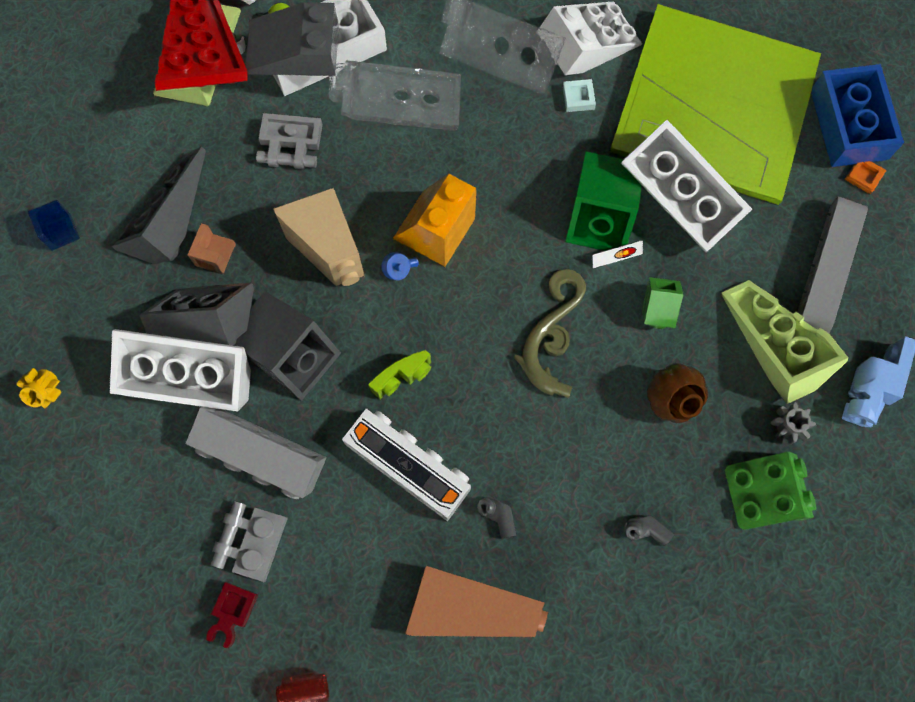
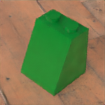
[565,152,642,251]

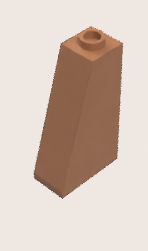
[405,566,548,637]

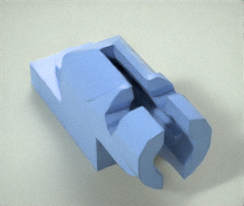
[842,336,915,427]

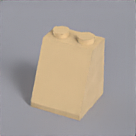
[274,188,364,286]

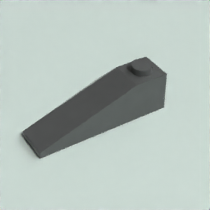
[112,147,206,265]

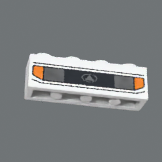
[342,409,471,522]

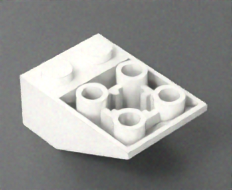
[537,1,642,75]

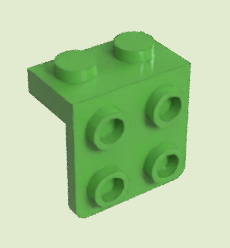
[725,452,816,530]

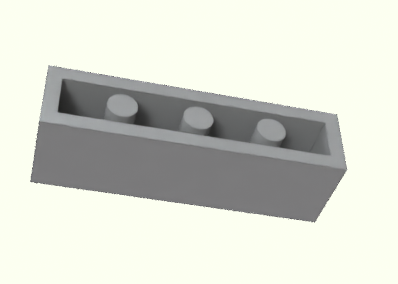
[185,407,327,499]

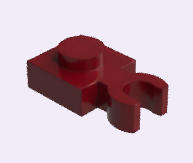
[206,582,258,648]

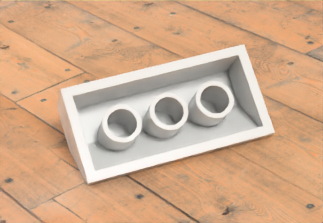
[273,0,387,96]
[621,120,752,252]
[110,329,251,412]

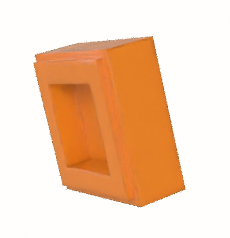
[845,161,886,195]

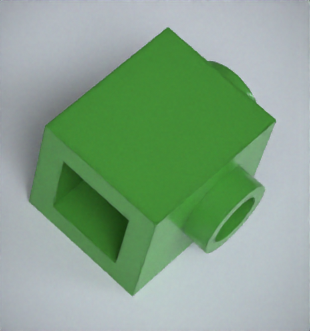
[642,277,683,329]

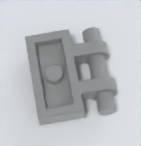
[256,113,323,170]
[211,501,288,582]

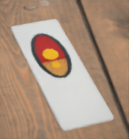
[592,241,643,268]

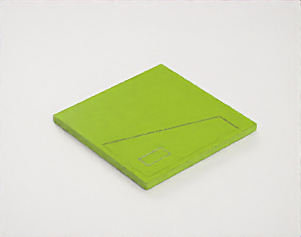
[609,4,821,205]

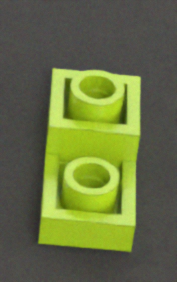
[368,350,431,399]

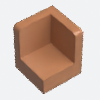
[188,223,236,274]

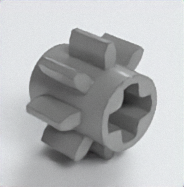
[771,402,816,445]

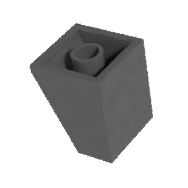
[233,291,341,401]

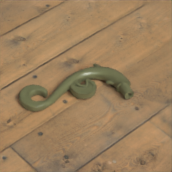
[514,269,586,398]

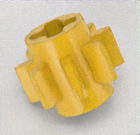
[16,368,62,409]

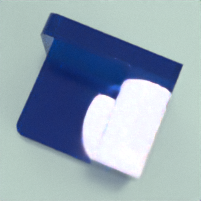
[28,200,80,251]

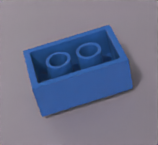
[811,64,904,167]

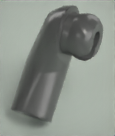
[477,496,517,539]
[624,515,674,547]

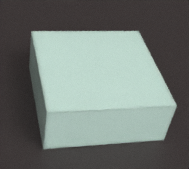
[562,79,596,112]

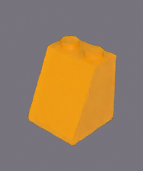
[393,174,476,267]

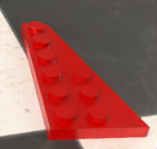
[155,0,248,91]

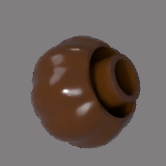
[647,363,708,423]

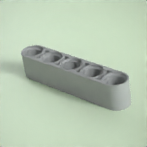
[797,196,868,333]

